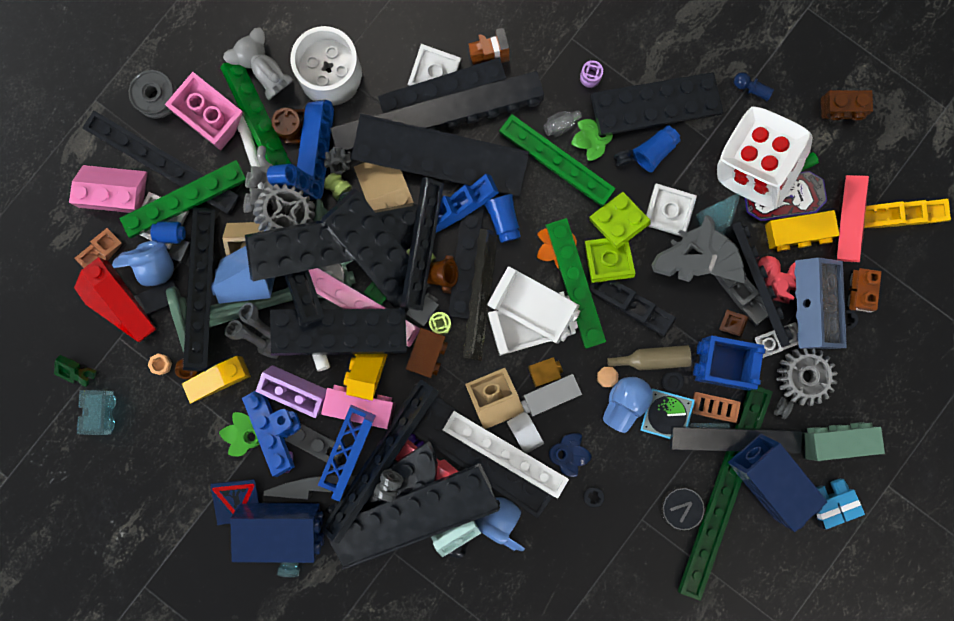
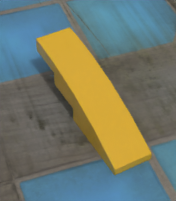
[864,199,951,228]

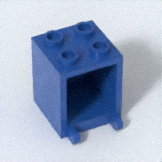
[693,336,766,390]

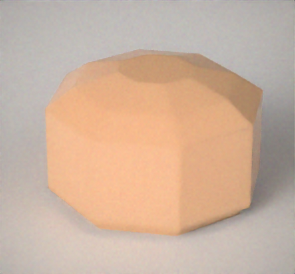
[148,354,172,375]
[597,367,618,387]

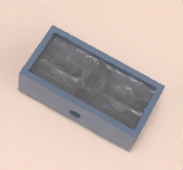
[794,258,847,349]

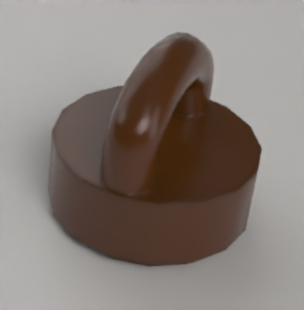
[175,359,197,379]

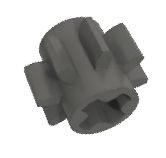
[324,147,351,174]

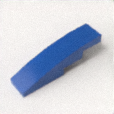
[436,174,499,233]

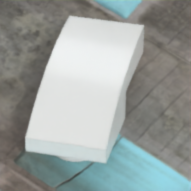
[755,322,798,358]

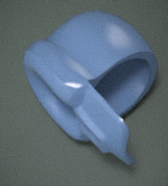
[112,241,174,286]
[603,377,653,433]
[475,497,525,551]

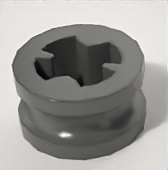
[774,397,794,420]

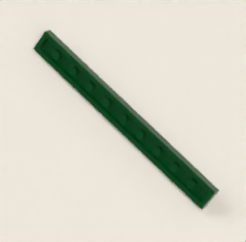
[678,386,773,601]

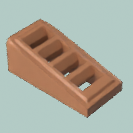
[692,392,741,423]

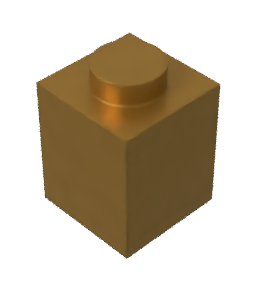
[528,357,563,387]

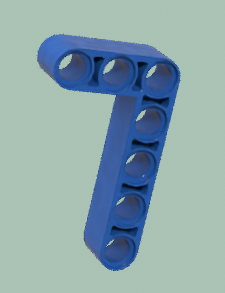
[267,100,334,200]

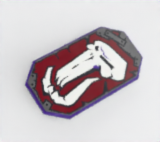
[745,171,827,221]

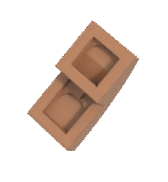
[74,228,122,269]

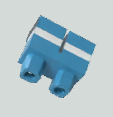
[816,478,865,529]

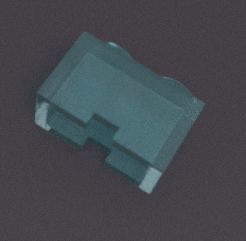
[77,390,116,435]

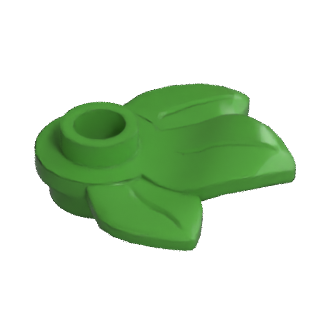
[571,119,613,161]
[219,412,260,456]

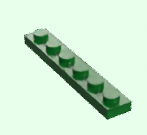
[220,63,291,165]
[499,114,616,207]
[119,160,246,239]
[545,218,606,349]

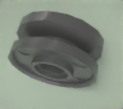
[128,70,177,119]

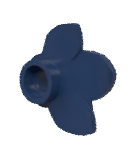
[549,433,592,477]

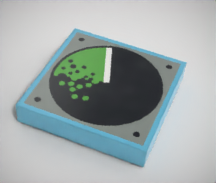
[641,388,695,439]

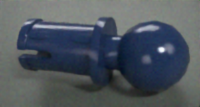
[734,72,774,101]

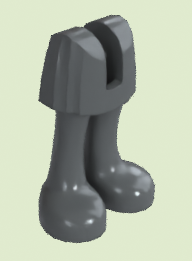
[225,302,279,359]

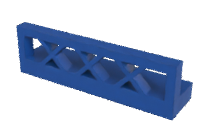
[318,405,376,502]

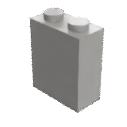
[521,374,582,416]

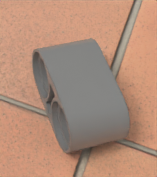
[507,411,544,454]

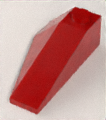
[74,257,156,342]

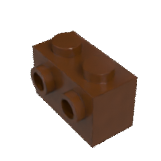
[821,90,873,120]
[406,328,448,379]

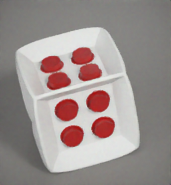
[717,106,813,209]

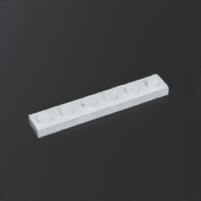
[443,411,569,498]

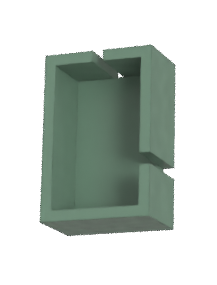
[801,422,885,461]

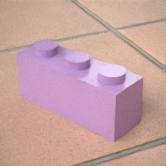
[256,365,327,418]

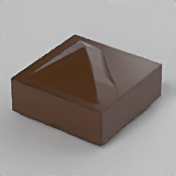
[719,310,748,338]

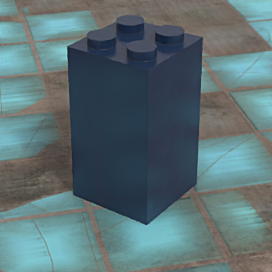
[728,434,827,532]
[230,503,324,563]

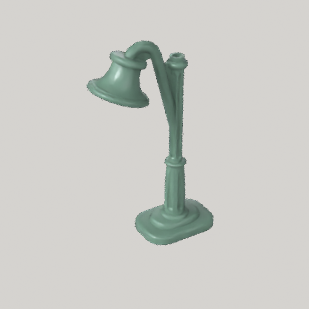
[166,198,356,353]

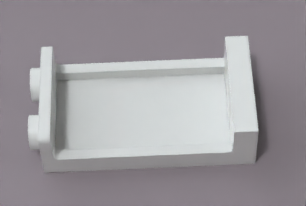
[487,266,580,344]
[488,291,578,356]

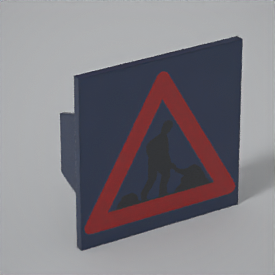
[210,479,259,525]

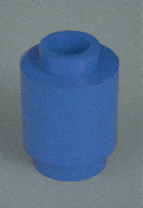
[151,222,186,244]

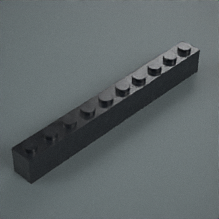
[330,71,544,156]

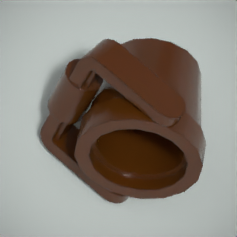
[427,255,458,293]

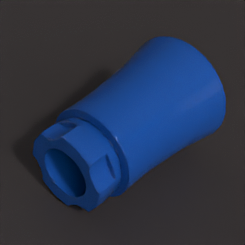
[633,125,681,172]
[484,194,521,243]

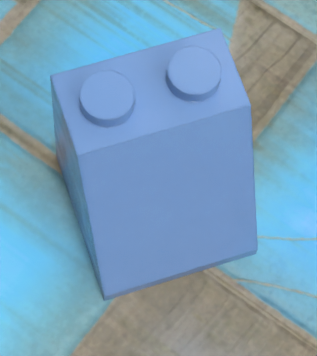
[211,246,275,304]

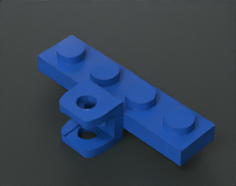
[242,390,301,477]

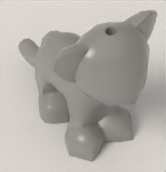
[223,28,293,100]
[243,146,316,224]

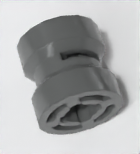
[374,470,404,502]

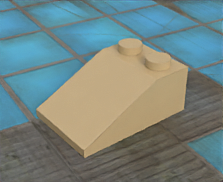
[354,163,414,210]

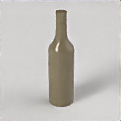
[607,345,691,371]

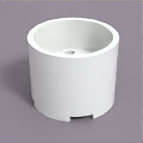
[291,26,362,106]

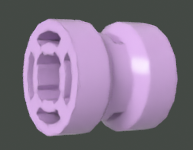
[580,60,603,88]

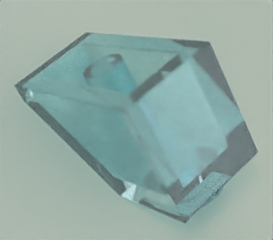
[695,193,740,234]

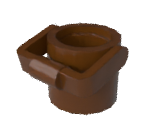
[272,108,305,145]

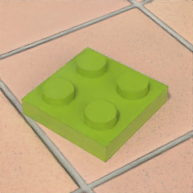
[589,192,651,249]
[584,238,635,283]

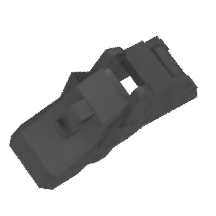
[652,215,746,283]

